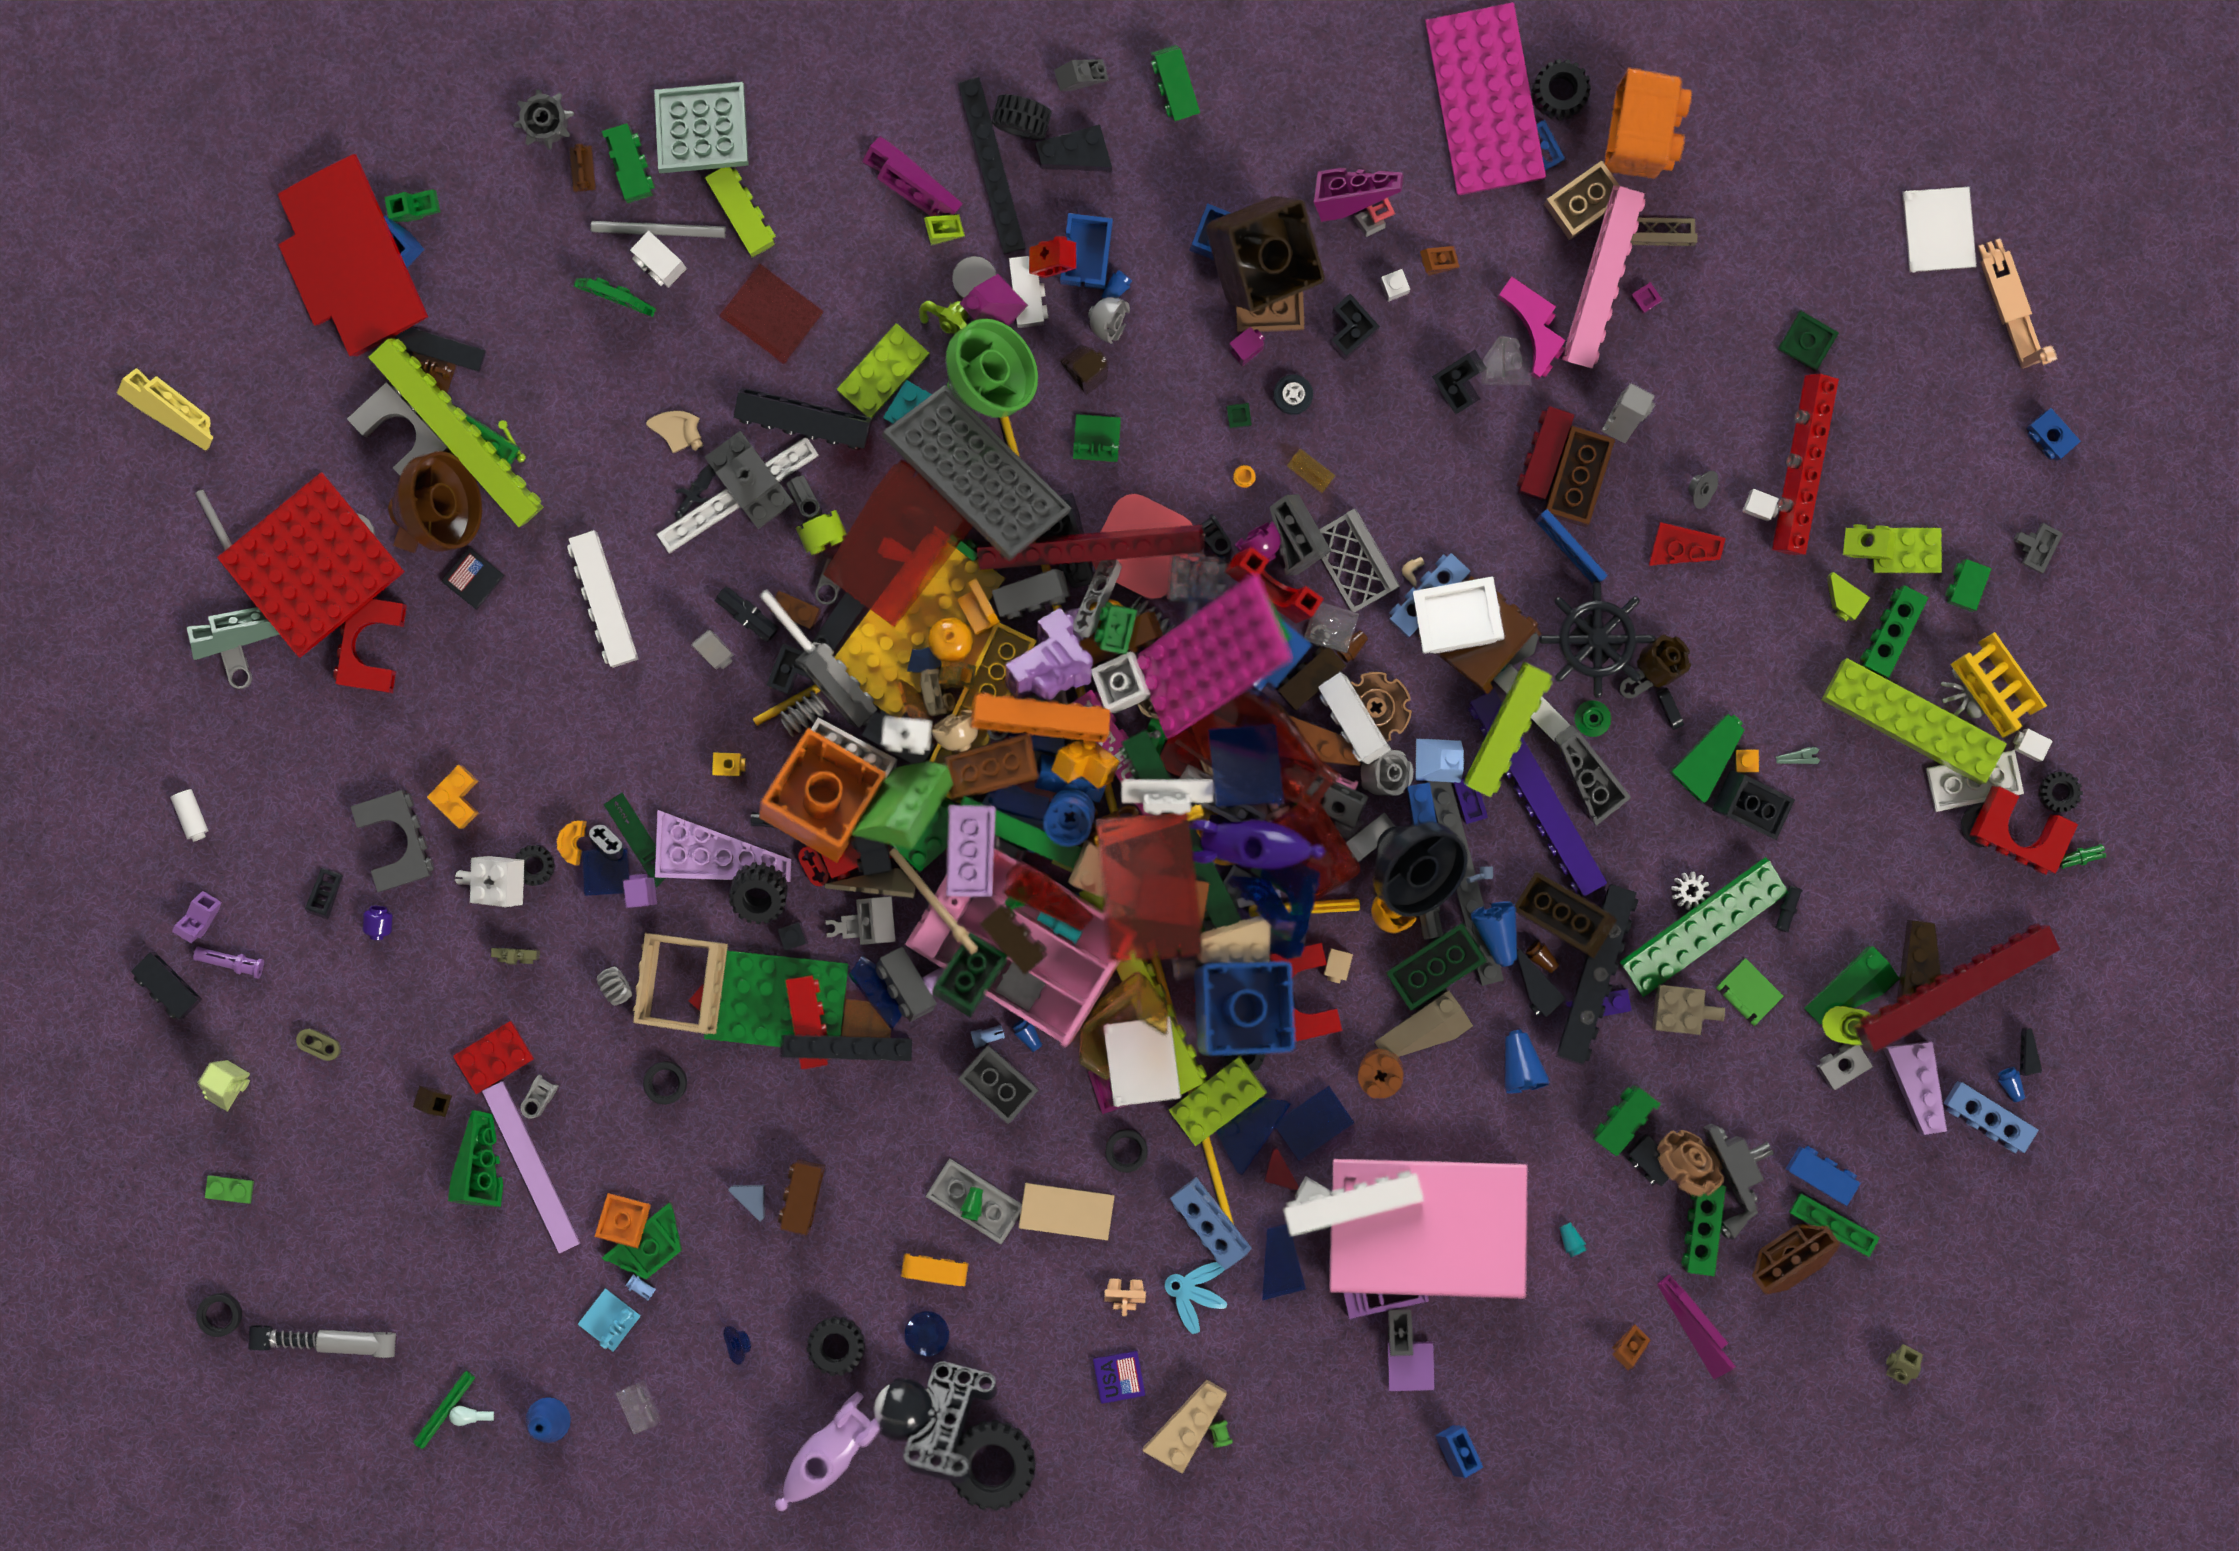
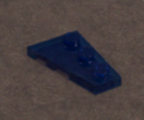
[1228,876,1296,930]
[848,956,902,1030]
[1262,1223,1306,1301]

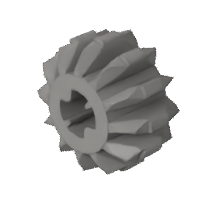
[597,966,632,1006]

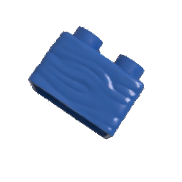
[1194,962,1295,1055]

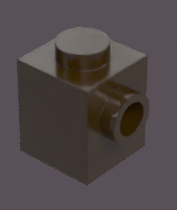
[413,1086,452,1117]

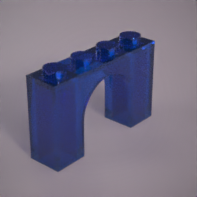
[988,732,1066,822]
[1261,862,1320,959]

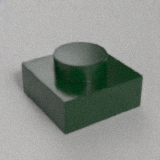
[1227,403,1252,429]

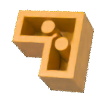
[1051,740,1120,789]
[427,765,479,829]

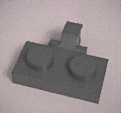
[2013,523,2063,574]

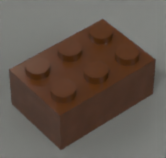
[778,1159,826,1235]

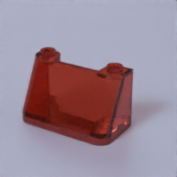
[1272,797,1360,908]

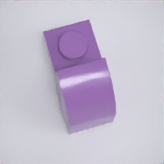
[172,891,222,943]

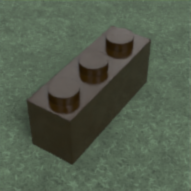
[1277,646,1346,711]
[979,905,1048,975]

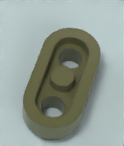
[296,1029,341,1061]

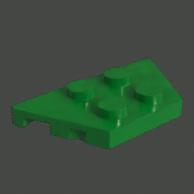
[573,277,656,317]
[602,1202,682,1279]

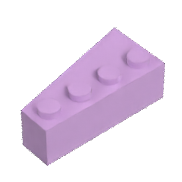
[1883,1041,1947,1135]

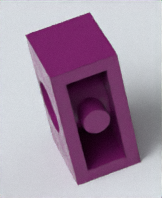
[1228,326,1265,367]

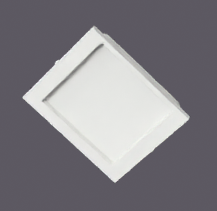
[1413,577,1504,653]

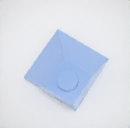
[1416,739,1463,783]

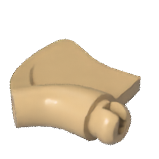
[646,411,703,453]

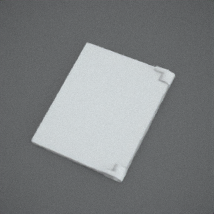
[1903,187,1976,273]
[1103,1017,1181,1107]

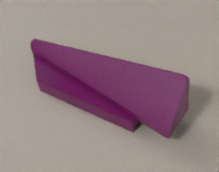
[862,136,962,217]

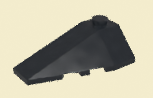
[1039,492,1094,588]

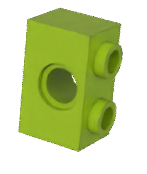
[1843,524,1896,560]

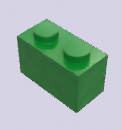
[1945,559,1992,612]

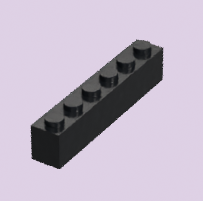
[733,387,872,450]

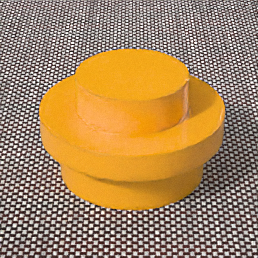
[1233,465,1256,488]

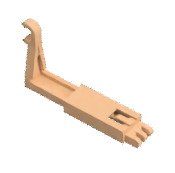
[1978,239,2056,369]

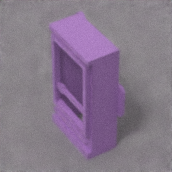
[1344,1293,1429,1319]

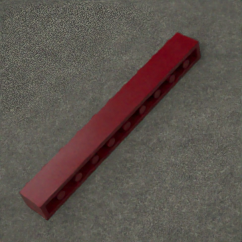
[977,525,1205,570]
[1853,923,2060,1052]

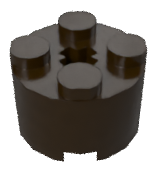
[1637,634,1691,687]

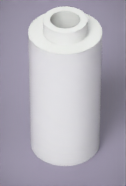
[170,789,208,842]

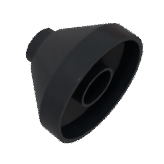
[1374,822,1468,917]

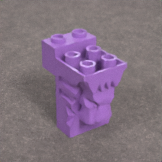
[1006,608,1092,700]

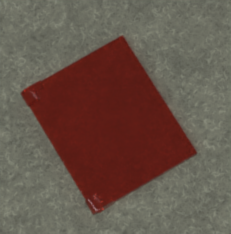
[719,264,824,365]

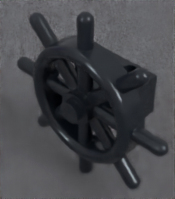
[1539,581,1656,698]

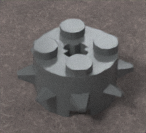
[513,89,574,149]

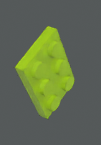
[1873,528,1942,573]

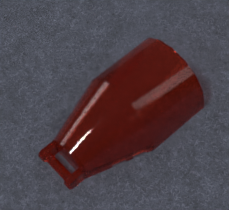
[1175,685,1339,812]

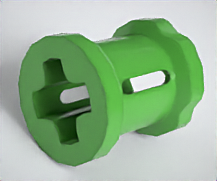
[1209,1420,1233,1448]

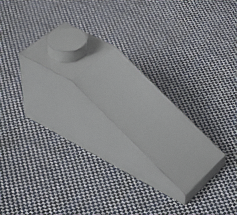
[692,630,733,669]
[1331,812,1395,871]

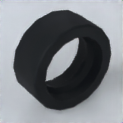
[643,1061,687,1105]
[1105,1129,1148,1173]
[196,1293,242,1337]

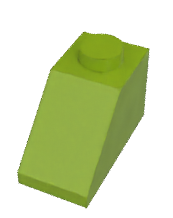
[1827,572,1870,622]

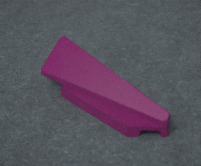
[1657,1274,1736,1379]

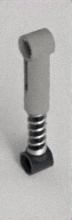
[248,1325,396,1358]

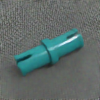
[1037,908,1083,944]

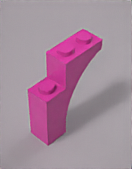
[1497,277,1566,380]

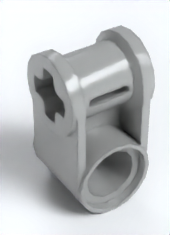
[521,1074,559,1118]

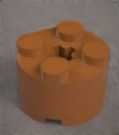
[1358,1049,1404,1098]

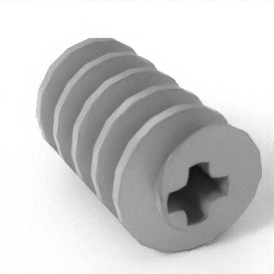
[780,691,830,737]

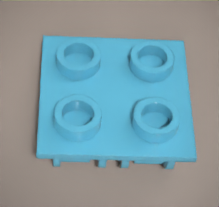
[578,1288,641,1352]

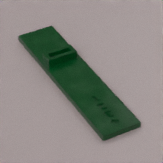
[603,793,666,888]

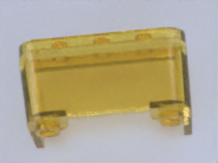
[1079,972,1168,1080]

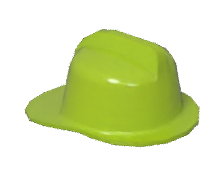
[1822,1006,1871,1045]

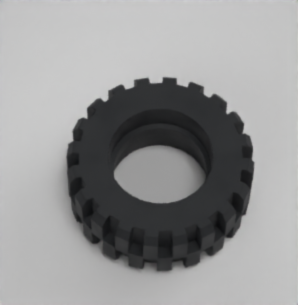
[951,1420,1036,1511]

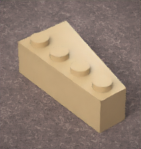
[1068,840,1141,911]
[1143,1380,1227,1474]

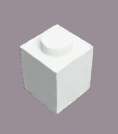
[1380,269,1410,301]
[1742,489,1780,521]
[2013,729,2052,762]

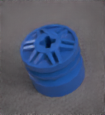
[1044,789,1095,846]

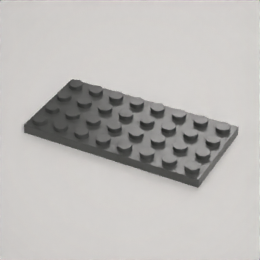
[882,385,1071,561]

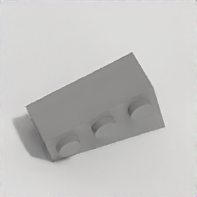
[1602,383,1655,443]

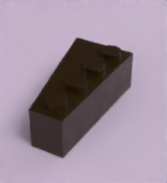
[1060,345,1108,395]
[1897,920,1946,1016]

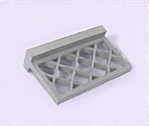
[1319,509,1400,613]

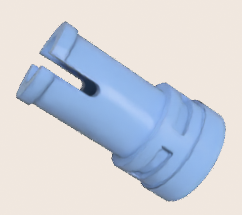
[970,1024,1005,1049]

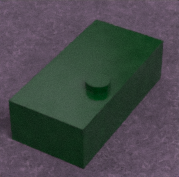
[1386,923,1488,1010]

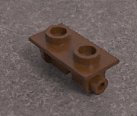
[570,144,596,192]

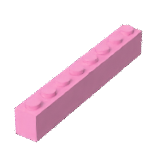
[1562,186,1645,369]

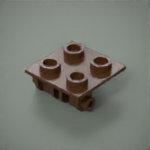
[412,352,456,394]

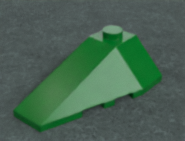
[1804,946,1900,1024]
[448,1110,503,1207]

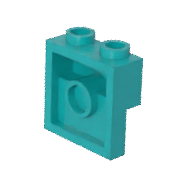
[883,380,932,424]

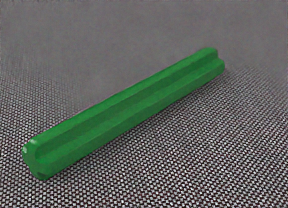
[414,1371,475,1449]

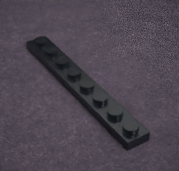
[958,77,1026,255]

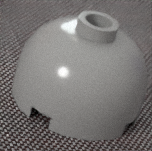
[1088,297,1130,344]

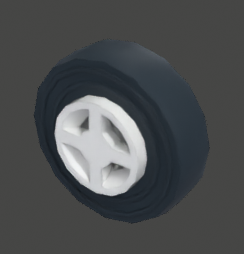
[1273,374,1313,415]

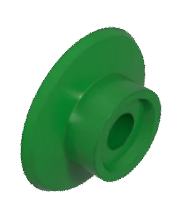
[1575,700,1611,737]

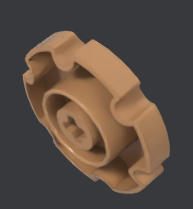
[1351,672,1412,742]
[1658,1130,1724,1196]

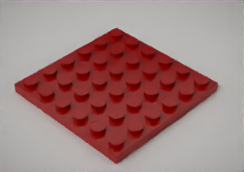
[217,472,405,658]

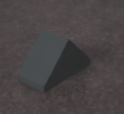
[1388,1309,1413,1356]

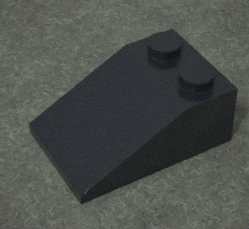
[1712,769,1795,840]

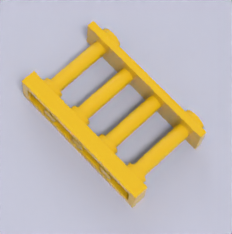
[1950,632,2047,738]

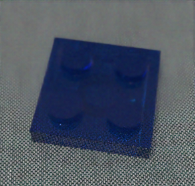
[582,848,630,896]

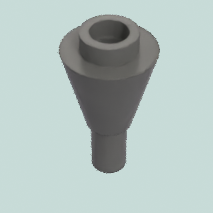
[1720,1209,1758,1240]

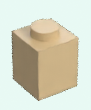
[1323,948,1353,983]

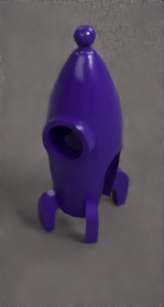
[1186,815,1324,869]

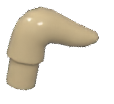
[1402,557,1425,587]

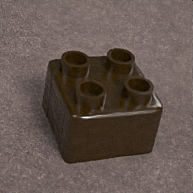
[1206,196,1325,311]

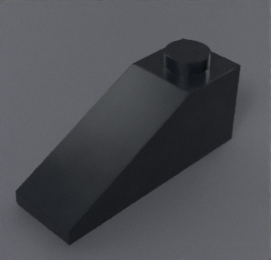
[1517,949,1566,1017]

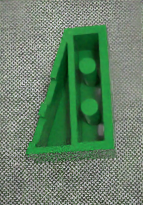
[1151,45,1200,121]
[602,123,655,203]

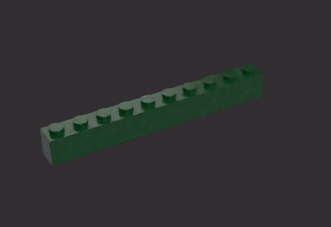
[1119,730,1242,930]

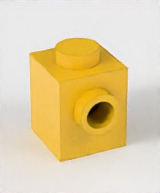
[712,752,746,777]

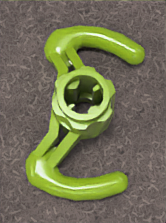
[919,301,969,334]

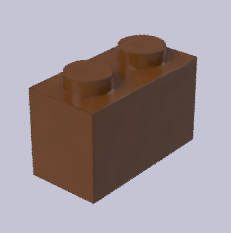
[769,590,822,631]

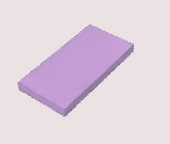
[946,805,995,897]

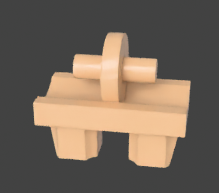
[1105,1279,1146,1316]

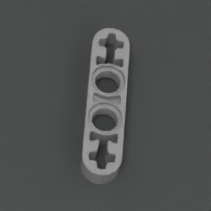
[1073,559,1122,637]

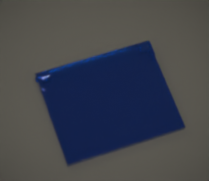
[1208,724,1284,807]

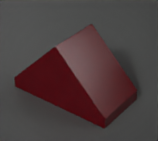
[1264,1147,1299,1190]

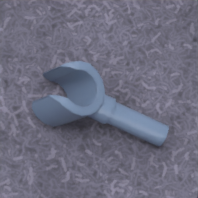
[1466,867,1493,883]

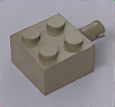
[1652,985,1725,1035]

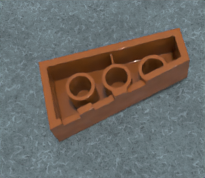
[1269,710,1360,767]

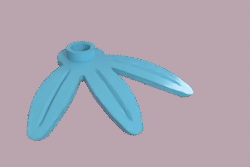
[1165,1262,1227,1334]

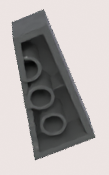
[1554,725,1631,826]

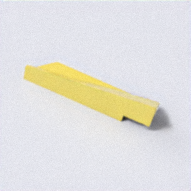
[117,368,213,450]

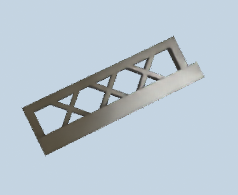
[1631,218,1697,246]

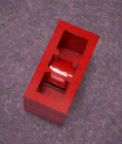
[1029,236,1076,278]

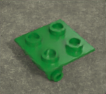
[1073,414,1121,462]

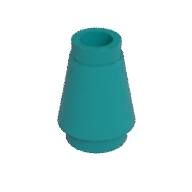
[1559,1222,1587,1258]

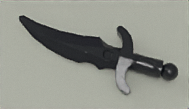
[675,464,716,519]

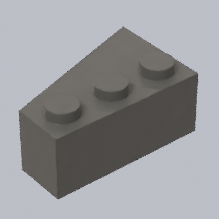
[1270,494,1331,576]

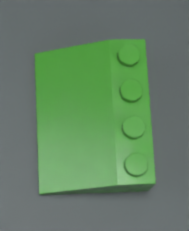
[851,761,953,849]

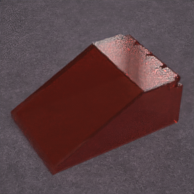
[823,459,973,628]
[1096,812,1202,962]

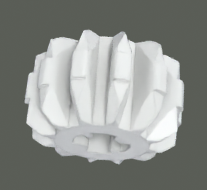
[1671,872,1710,910]

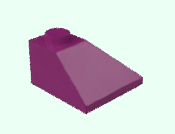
[959,274,1028,326]

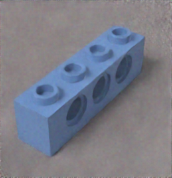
[1389,553,1471,638]
[1943,1081,2038,1154]
[1170,1177,1252,1270]

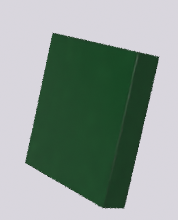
[1777,310,1839,372]

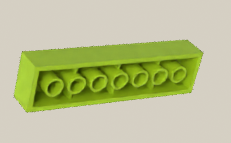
[1821,658,2007,785]

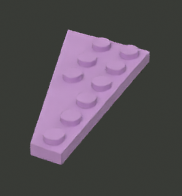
[655,810,791,882]

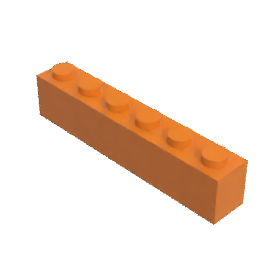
[971,693,1110,743]

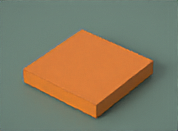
[594,1193,651,1249]

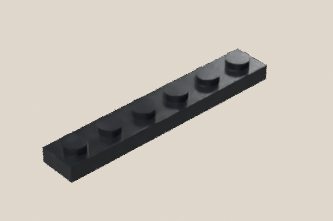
[780,1035,912,1061]

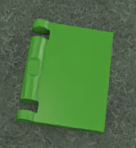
[1716,958,1784,1026]

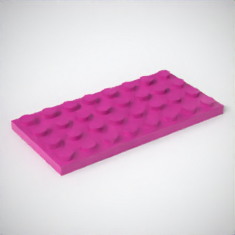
[1426,2,1546,195]
[1137,575,1291,738]

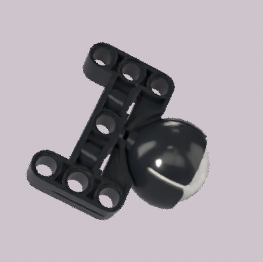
[874,1362,997,1484]

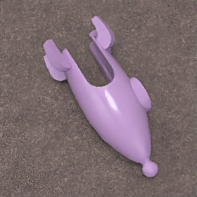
[775,1391,880,1511]

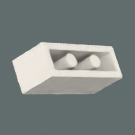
[1009,256,1048,328]

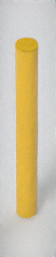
[753,684,821,726]

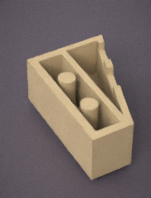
[1197,913,1271,963]

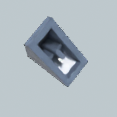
[728,1185,765,1222]

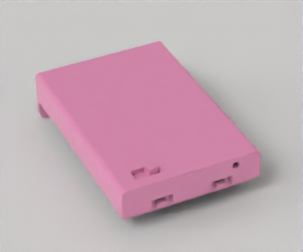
[905,849,1138,1047]
[1330,1159,1527,1299]

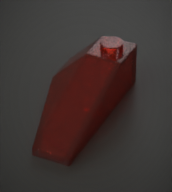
[1003,861,1094,931]

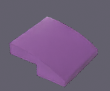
[1388,1341,1434,1391]

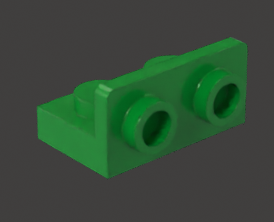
[1094,602,1137,654]

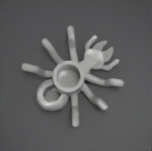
[1941,668,1996,718]

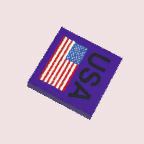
[1093,1350,1145,1404]

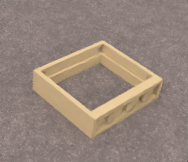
[633,933,728,1034]

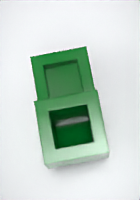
[384,189,440,222]

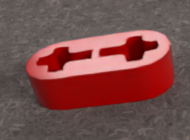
[798,846,830,886]

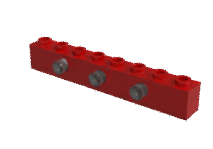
[1772,374,1839,555]

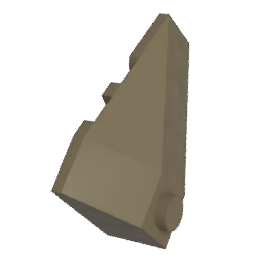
[825,865,918,898]
[1374,990,1473,1057]

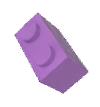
[623,874,657,908]

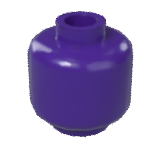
[362,906,393,940]

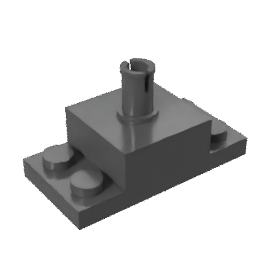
[705,431,794,530]
[1703,1124,1774,1212]

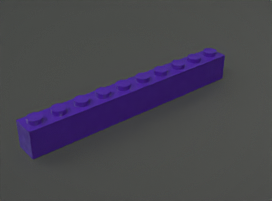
[1468,689,1607,897]

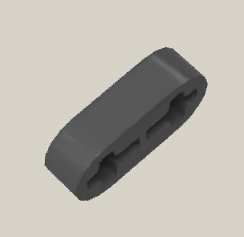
[1619,670,1653,699]

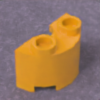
[557,821,587,866]

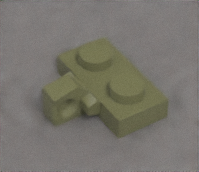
[491,948,540,965]

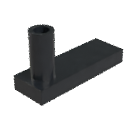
[811,592,865,651]

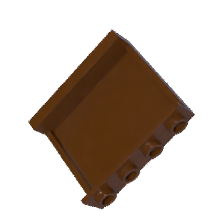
[1418,576,1541,695]

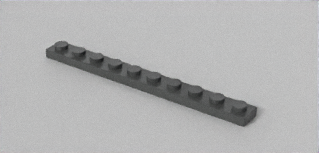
[1427,781,1504,986]

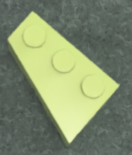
[199,1060,250,1112]

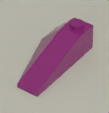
[1314,168,1403,222]

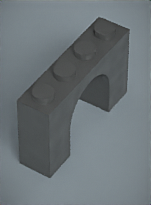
[351,790,434,892]

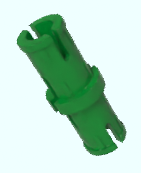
[2060,844,2106,869]

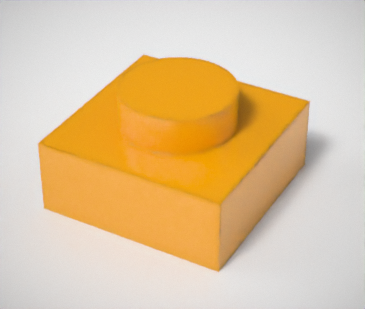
[1735,750,1759,772]

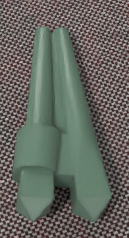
[1776,747,1820,764]

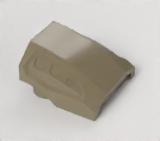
[920,669,955,716]

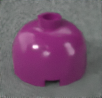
[1235,521,1281,562]

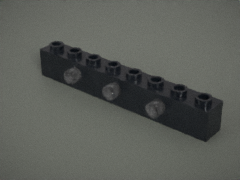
[1555,884,1638,1065]

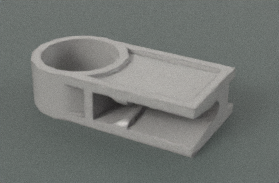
[221,645,252,689]

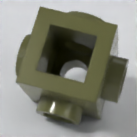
[1886,1344,1923,1385]

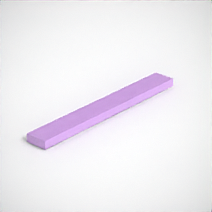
[482,1081,580,1253]

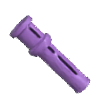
[193,946,264,979]

